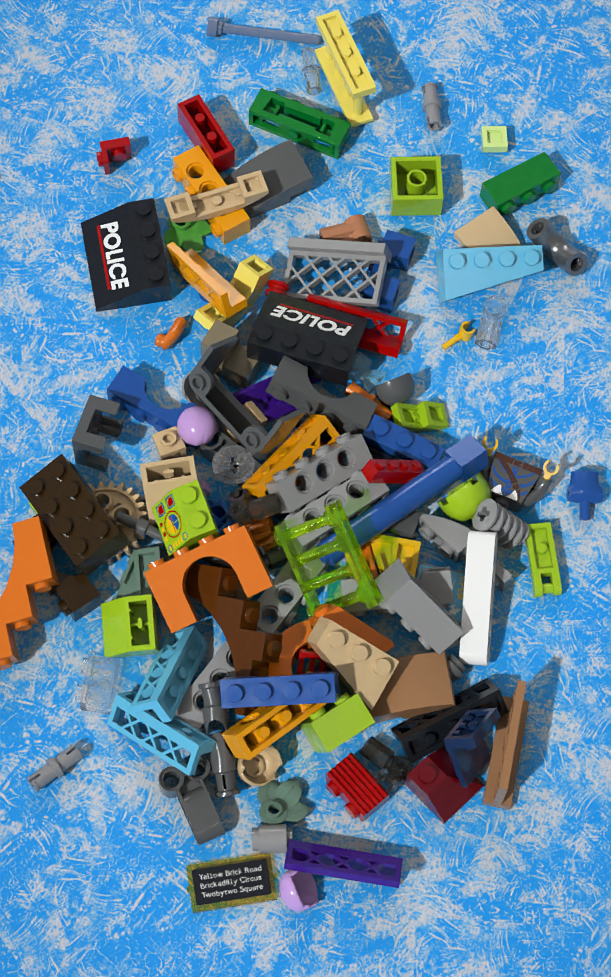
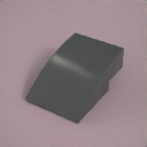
[224,139,313,219]

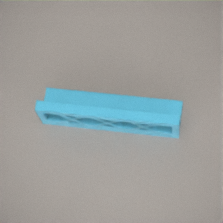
[130,625,209,723]
[107,690,216,776]

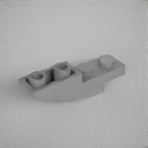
[418,514,513,592]

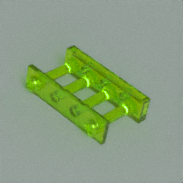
[274,498,382,618]

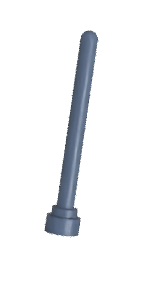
[207,16,322,45]

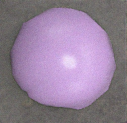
[177,405,219,446]
[279,870,318,912]

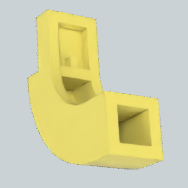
[193,254,274,330]

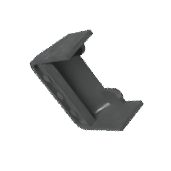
[189,335,307,461]

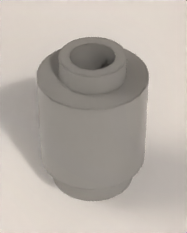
[252,824,293,854]

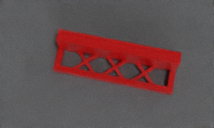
[307,294,408,358]

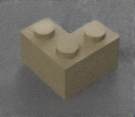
[201,319,262,389]

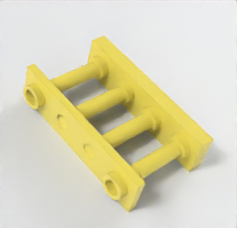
[314,10,376,128]

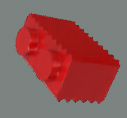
[325,753,389,822]

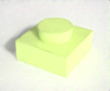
[481,126,508,153]

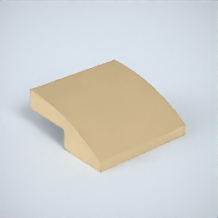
[453,206,522,248]

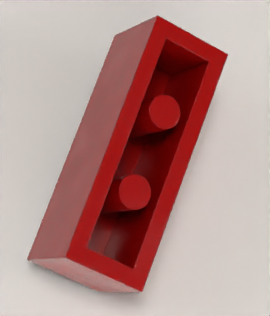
[177,94,235,173]

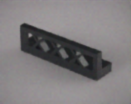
[391,678,509,764]

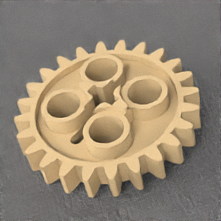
[89,481,149,564]

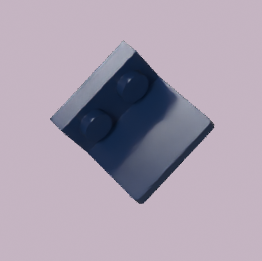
[444,708,500,787]

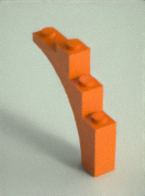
[0,516,59,670]

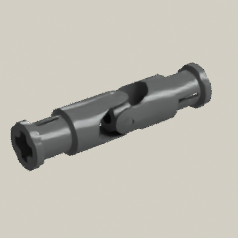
[198,681,241,797]

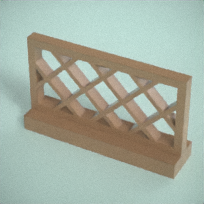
[482,680,529,810]

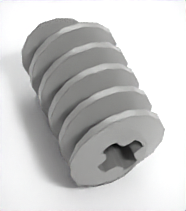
[472,498,529,549]

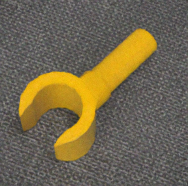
[441,321,475,350]

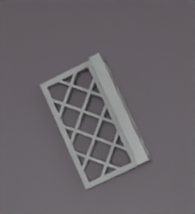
[283,237,392,307]

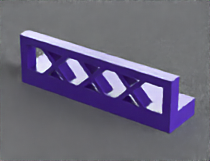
[284,839,403,888]

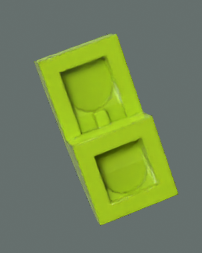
[391,401,449,432]

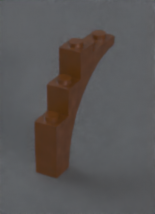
[185,562,283,716]

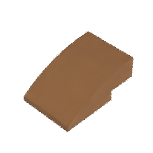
[368,652,456,724]

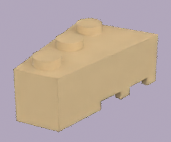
[306,616,399,711]

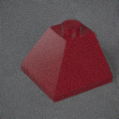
[405,746,485,824]

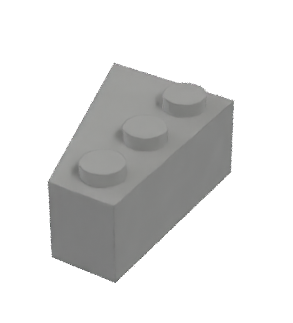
[375,558,464,655]

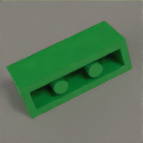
[480,151,561,215]

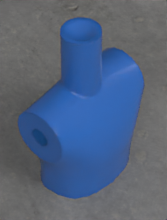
[566,470,603,521]

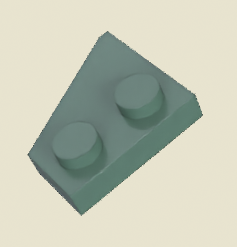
[111,546,162,602]

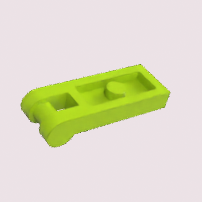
[525,522,562,598]

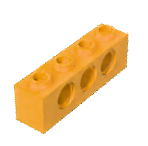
[171,145,250,245]
[222,671,327,760]

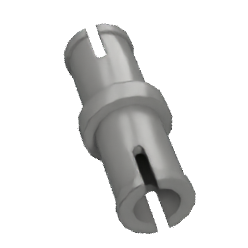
[422,82,443,131]
[26,744,83,792]

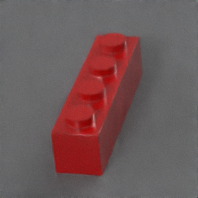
[361,459,424,484]

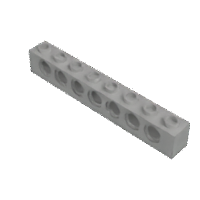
[175,550,330,733]

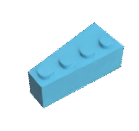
[436,245,544,303]

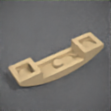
[164,170,269,223]

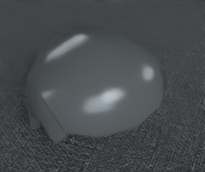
[376,373,415,406]

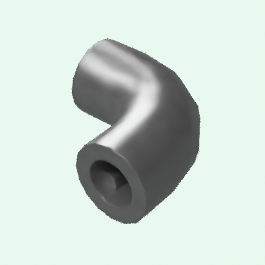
[527,218,588,276]

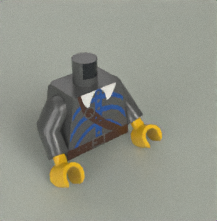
[480,436,561,513]

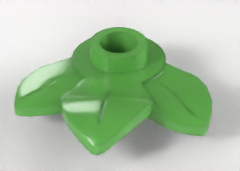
[164,217,212,254]

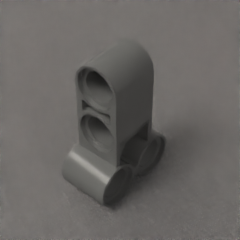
[158,756,225,845]

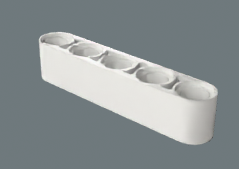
[459,531,498,666]

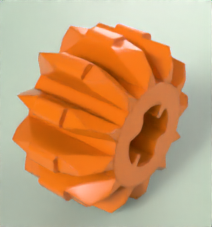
[241,506,279,551]

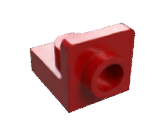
[96,136,132,175]

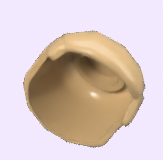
[237,745,282,786]

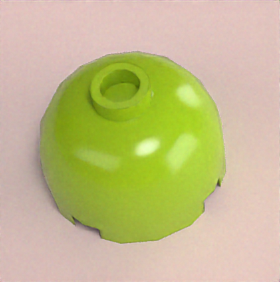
[437,472,491,522]

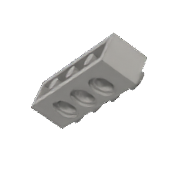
[265,432,373,513]
[282,470,390,558]

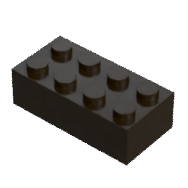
[19,454,130,576]

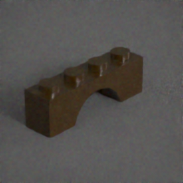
[12,514,102,622]

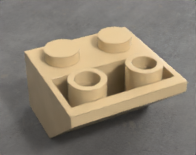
[140,455,197,526]

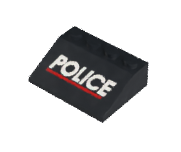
[81,198,172,312]
[247,291,369,387]

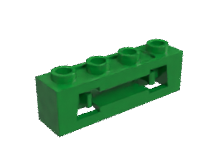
[249,88,351,159]

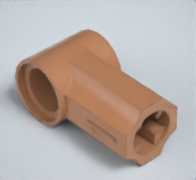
[319,214,372,242]

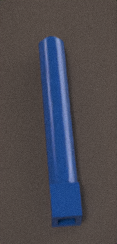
[316,434,488,566]

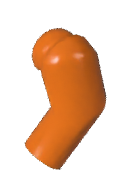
[155,317,187,350]

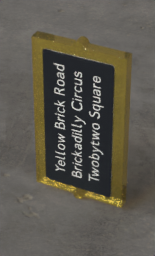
[186,853,277,913]

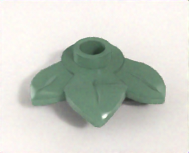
[257,780,310,825]

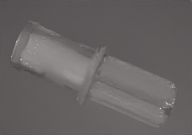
[302,47,322,95]

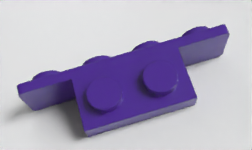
[232,376,322,423]

